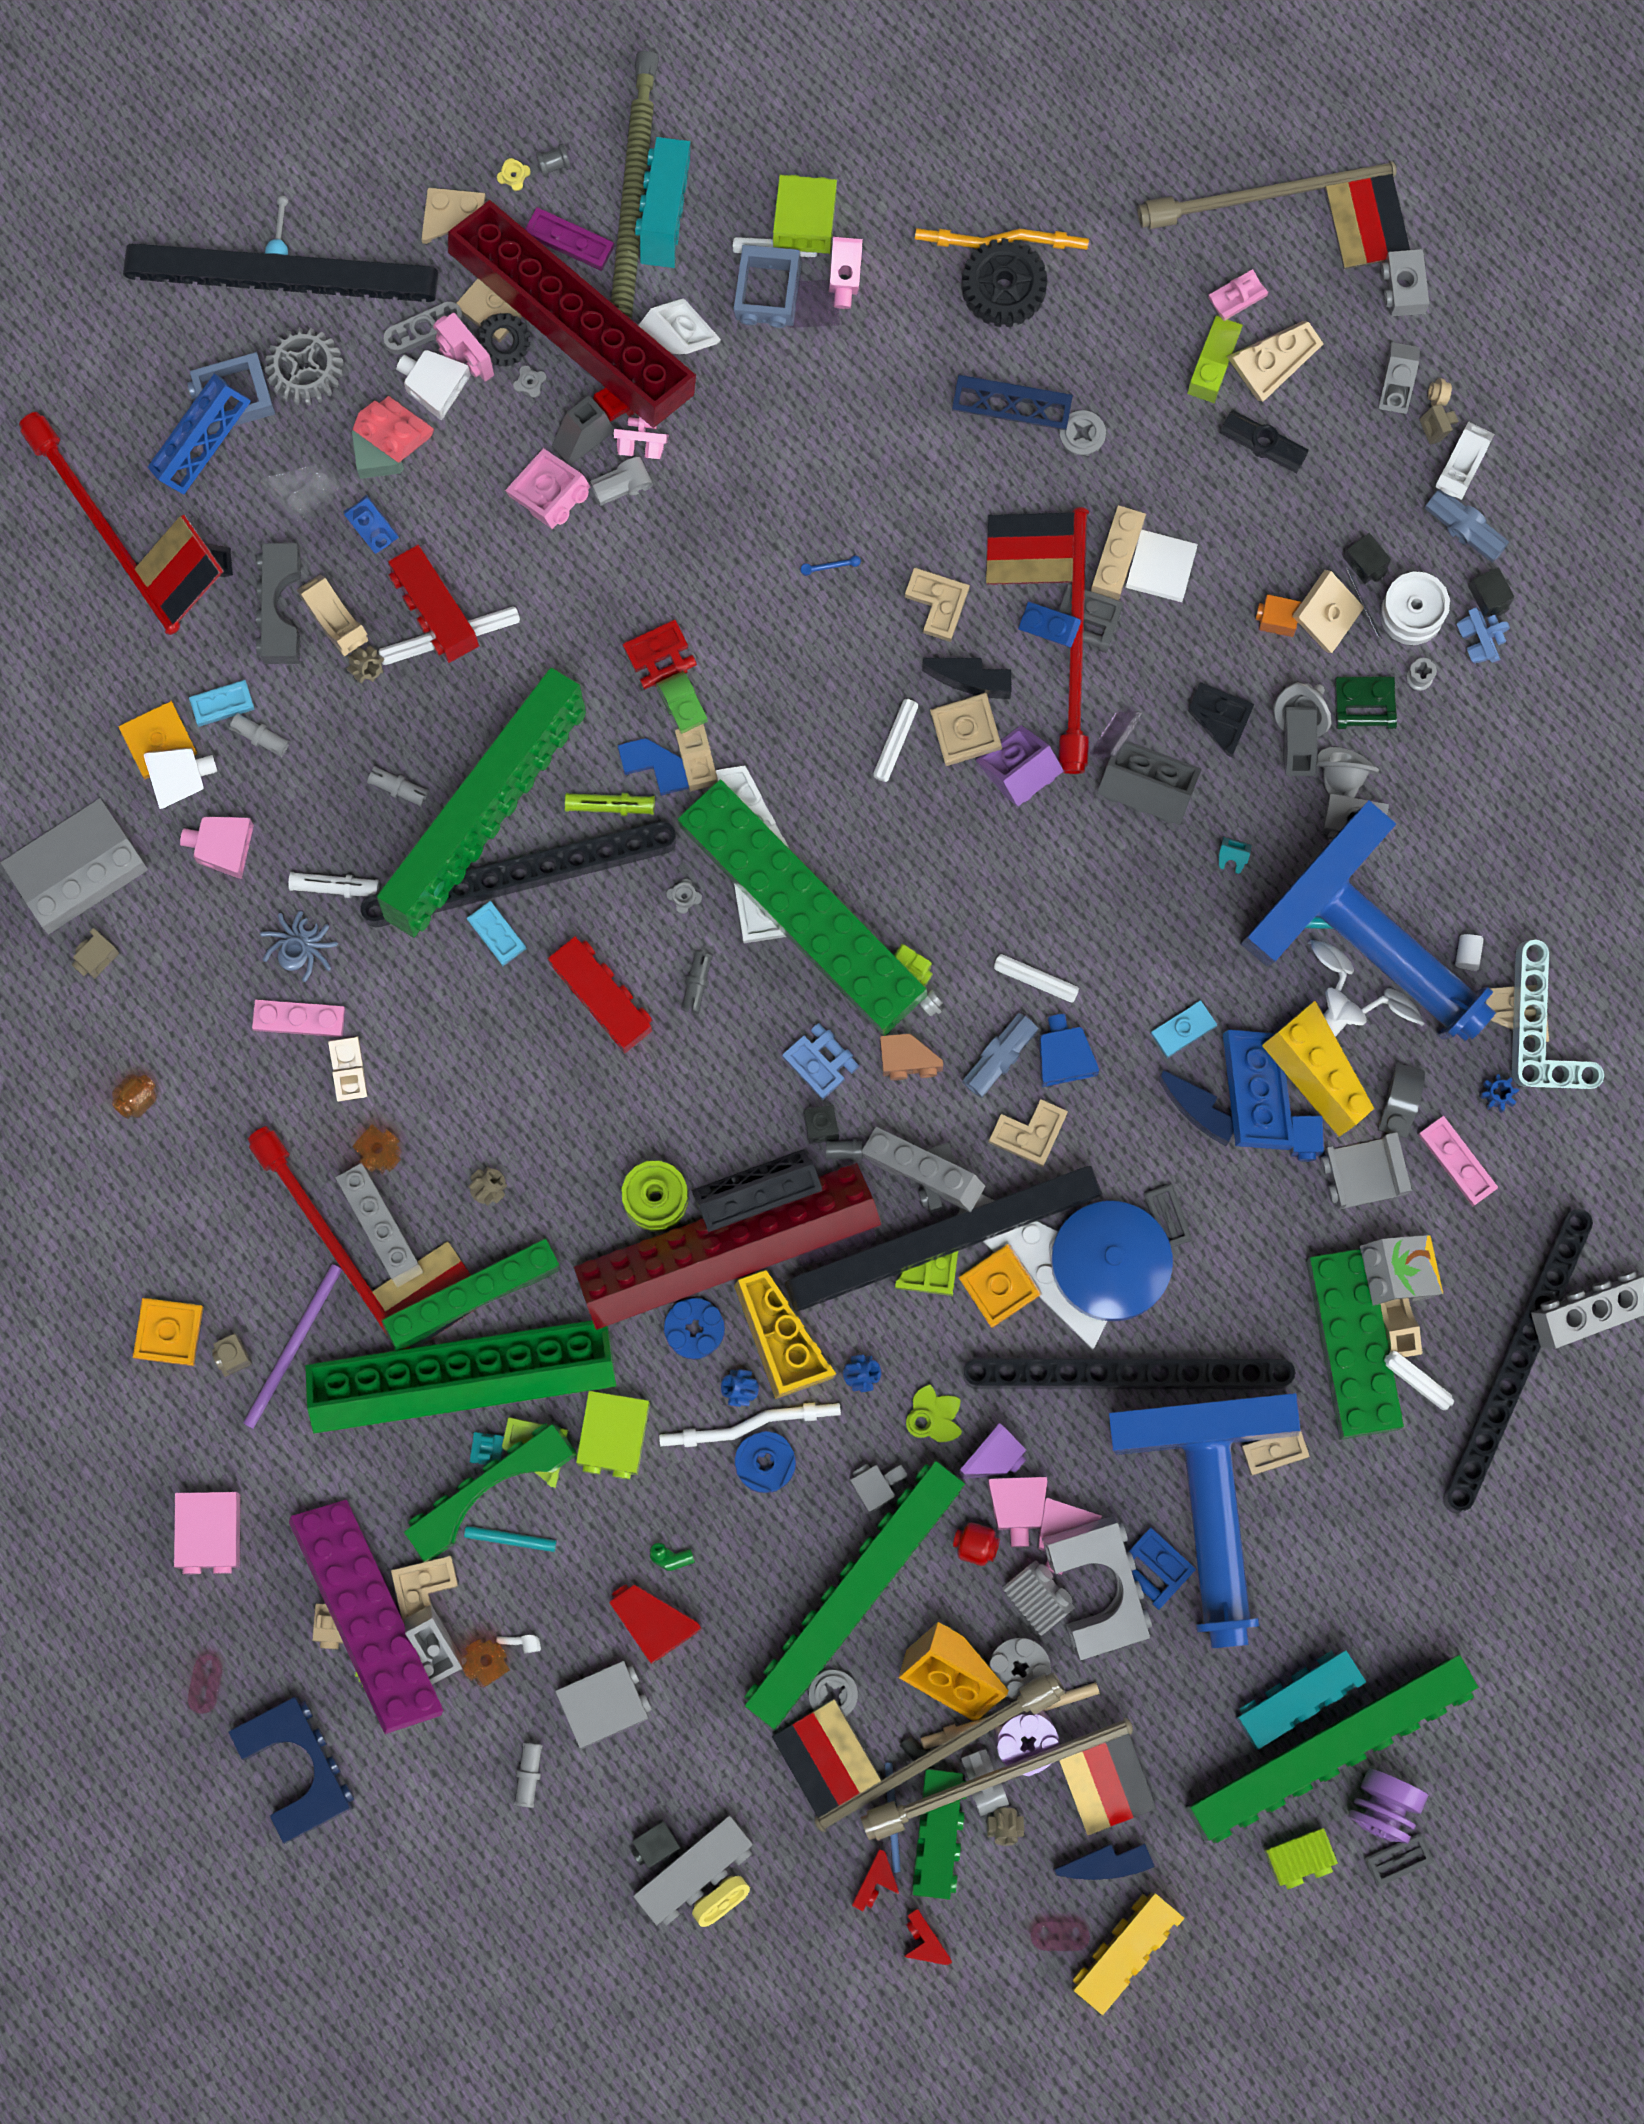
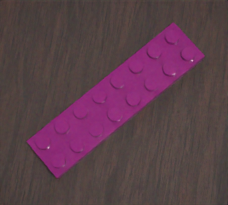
[289,1499,444,1734]

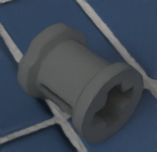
[536,143,571,177]

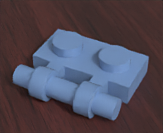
[782,1023,860,1100]

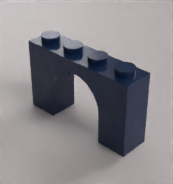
[228,1697,355,1844]

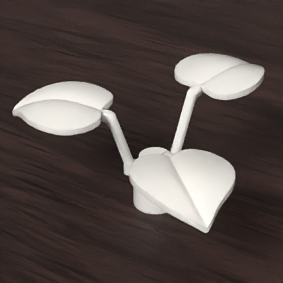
[1308,940,1425,1037]

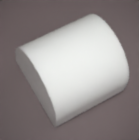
[1455,934,1484,971]

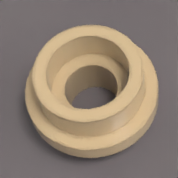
[1428,378,1452,406]

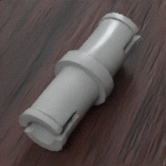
[229,713,290,757]
[367,766,429,807]
[514,1743,543,1808]

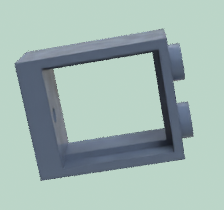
[734,245,802,328]
[187,352,275,433]

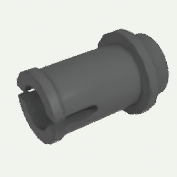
[826,1138,863,1162]

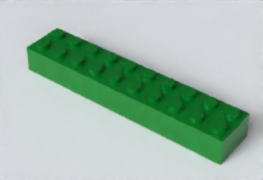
[377,667,586,938]
[677,779,927,1036]
[305,1320,616,1434]
[744,1461,965,1731]
[1185,1655,1479,1843]

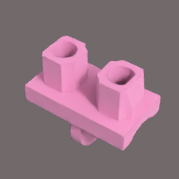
[1208,269,1268,321]
[614,417,669,459]

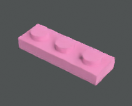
[252,1000,345,1037]
[1418,1116,1498,1207]

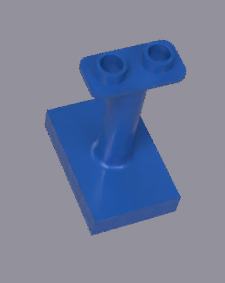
[1241,800,1496,1041]
[1109,1393,1301,1649]

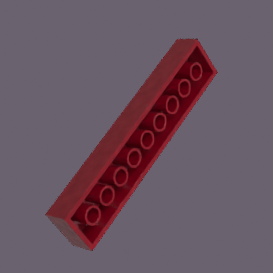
[448,200,696,428]
[573,1163,881,1330]

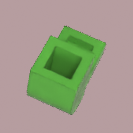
[656,671,708,734]

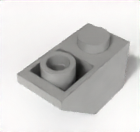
[1378,342,1420,414]

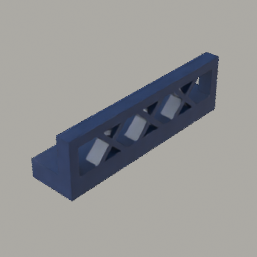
[952,375,1073,431]

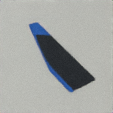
[1346,567,1383,640]

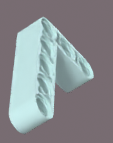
[1512,940,1604,1089]

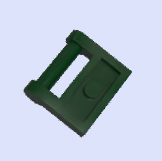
[1335,677,1397,729]

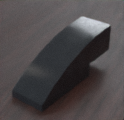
[922,658,1012,699]

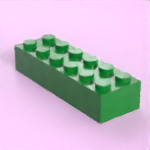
[1306,1249,1404,1440]

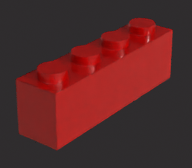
[388,544,479,663]
[547,936,653,1054]

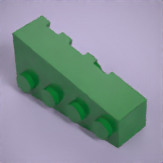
[911,1769,966,1900]

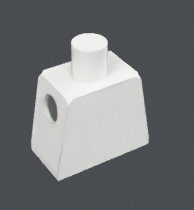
[396,350,471,420]
[144,748,217,809]

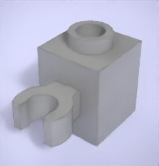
[850,1464,907,1514]

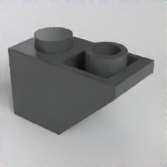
[552,395,614,466]
[1283,707,1318,776]

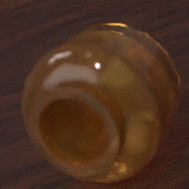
[112,1074,157,1119]

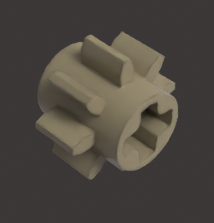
[347,645,385,683]
[468,1167,507,1206]
[987,1807,1025,1846]

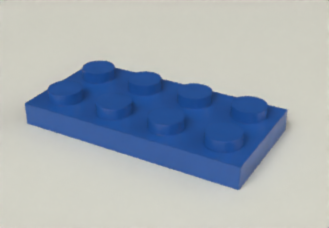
[1223,1030,1295,1150]

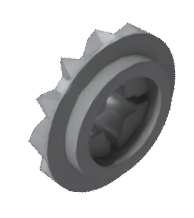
[1060,410,1106,456]
[809,1670,858,1716]

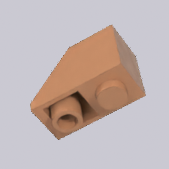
[880,1034,943,1081]

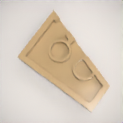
[1227,321,1324,402]

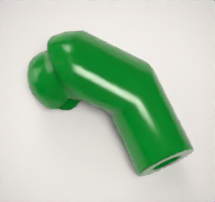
[650,1543,695,1571]

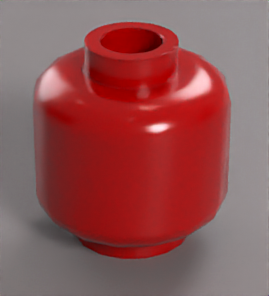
[953,1522,1000,1566]

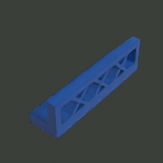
[147,373,251,495]

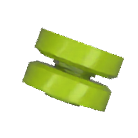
[622,1161,689,1232]

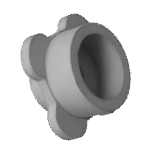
[513,366,547,398]
[667,879,702,914]

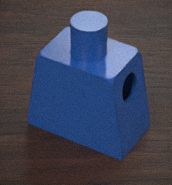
[1039,1014,1099,1088]

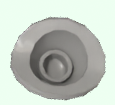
[1273,682,1332,737]
[1316,747,1379,798]

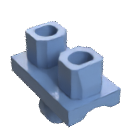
[1457,607,1510,664]

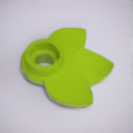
[906,1385,962,1443]

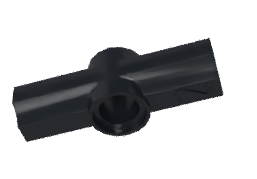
[1220,410,1309,474]

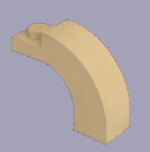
[296,574,368,656]
[1381,1298,1422,1357]

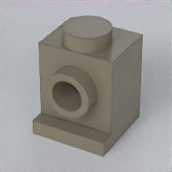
[71,928,119,979]
[212,1333,252,1377]

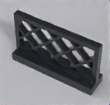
[691,1149,822,1232]

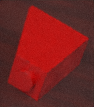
[609,1584,702,1665]

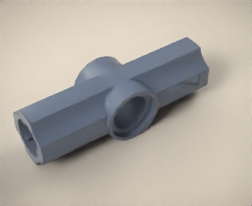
[1424,489,1509,563]
[962,1013,1039,1098]

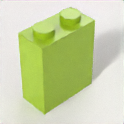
[773,175,837,254]
[576,1391,650,1480]

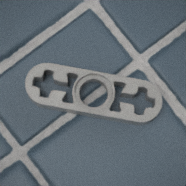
[383,302,463,354]

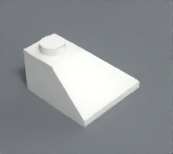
[638,298,721,354]

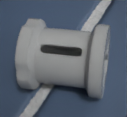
[1406,658,1437,691]

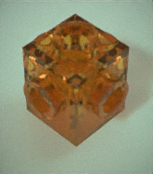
[352,1124,402,1174]
[461,1638,510,1689]

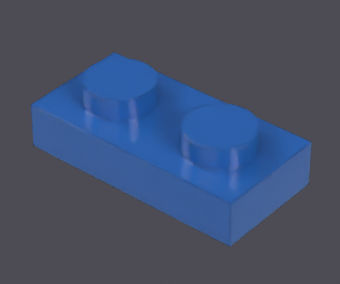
[1018,602,1082,648]

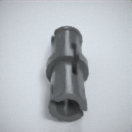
[681,951,713,1014]

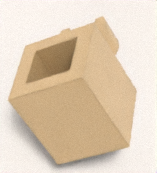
[313,1603,344,1649]

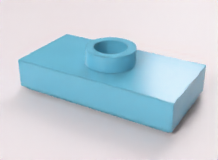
[189,680,255,727]
[467,901,526,966]
[1151,1001,1217,1058]

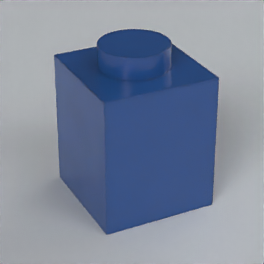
[1290,1116,1324,1162]

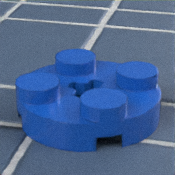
[664,1298,725,1360]
[735,1431,796,1493]

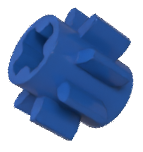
[1480,1074,1519,1113]
[843,1354,881,1393]
[721,1369,759,1407]

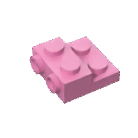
[433,312,494,382]
[505,448,590,529]

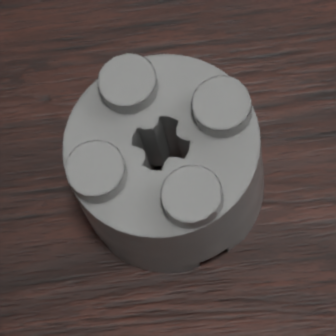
[988,1638,1051,1701]

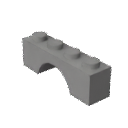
[861,1127,985,1212]

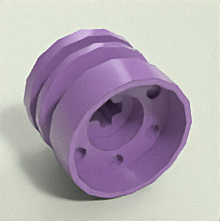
[1348,1768,1429,1844]

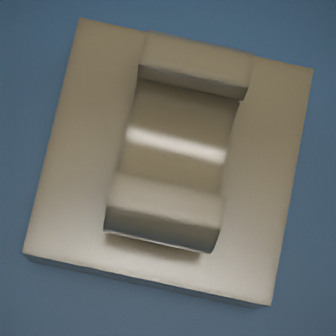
[1419,404,1459,445]

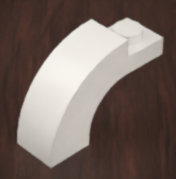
[1436,422,1495,500]

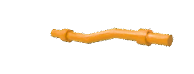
[915,228,1089,250]

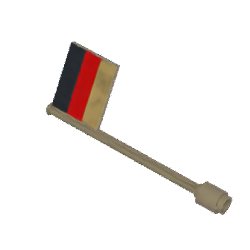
[1137,161,1410,270]
[772,1672,1066,1832]
[860,1717,1157,1841]

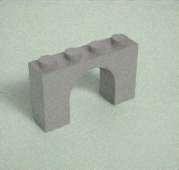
[1042,1516,1152,1661]

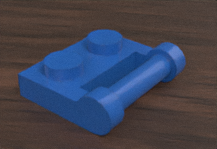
[1129,1528,1196,1610]

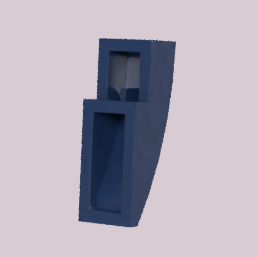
[1159,1070,1234,1146]
[1053,1844,1155,1880]

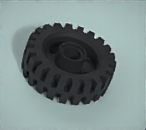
[962,238,1047,327]

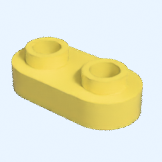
[692,1876,750,1927]

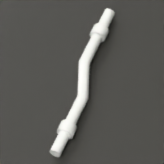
[659,1402,841,1447]

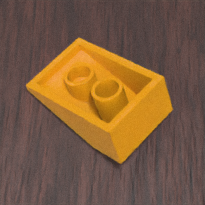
[898,1622,1009,1721]

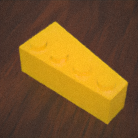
[1262,1001,1375,1137]
[734,1270,836,1399]
[1072,1893,1184,2015]

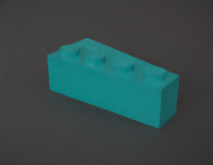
[635,137,691,268]
[1236,1650,1366,1750]

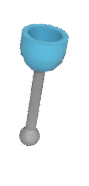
[265,195,288,255]

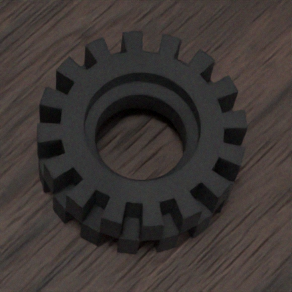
[476,313,530,366]

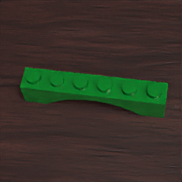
[382,1239,560,1351]
[404,1423,578,1562]

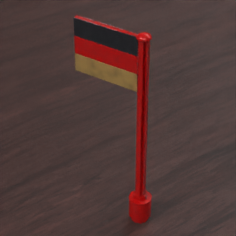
[19,412,224,635]
[986,507,1089,774]
[247,1126,476,1350]

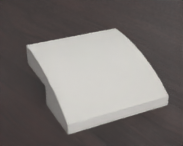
[1126,530,1198,602]

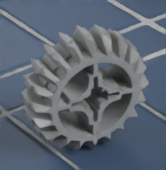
[265,327,344,406]

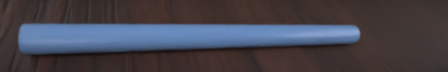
[885,1763,901,1873]

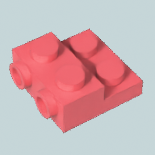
[353,396,434,463]

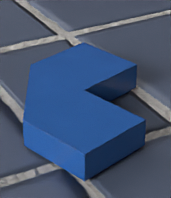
[618,738,689,796]

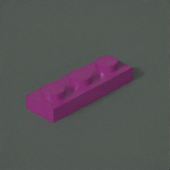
[525,207,615,271]

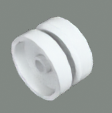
[1380,571,1450,645]

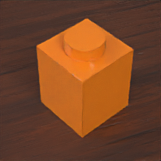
[1255,595,1302,637]

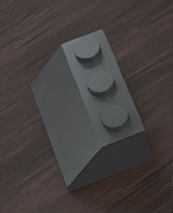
[1097,738,1202,825]

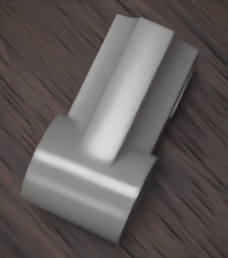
[590,457,653,506]
[961,1749,1009,1817]

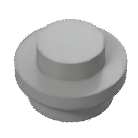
[919,989,943,1017]

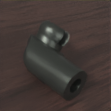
[899,1735,944,1769]

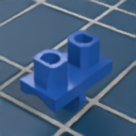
[343,495,399,554]

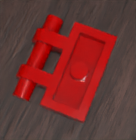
[622,620,697,690]

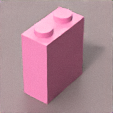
[174,1492,240,1575]

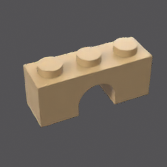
[1091,505,1146,601]

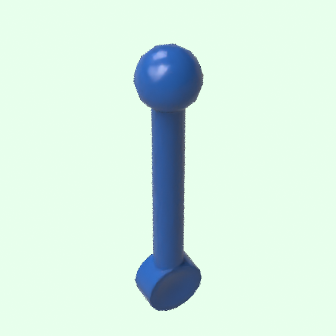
[800,555,861,576]

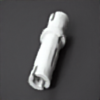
[289,871,380,898]

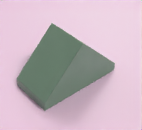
[352,430,404,479]

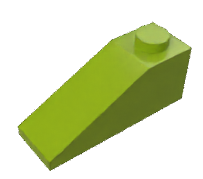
[1187,316,1243,403]

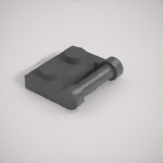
[1059,584,1124,653]

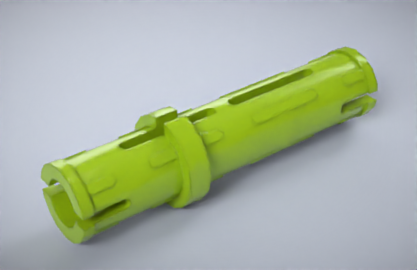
[565,792,655,816]

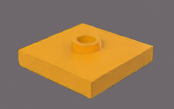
[118,701,197,780]
[958,1244,1042,1328]
[133,1298,203,1366]

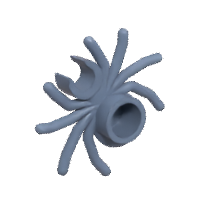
[260,911,338,982]

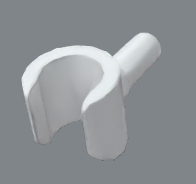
[496,1635,541,1654]

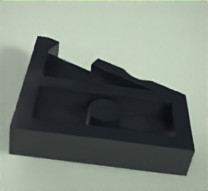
[1188,682,1254,757]

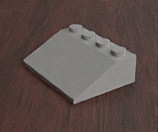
[0,798,148,935]

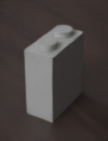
[556,1661,652,1749]

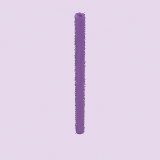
[243,1264,342,1429]

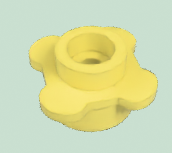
[497,158,531,191]

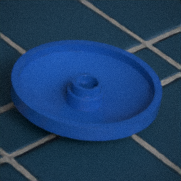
[1051,1201,1173,1321]

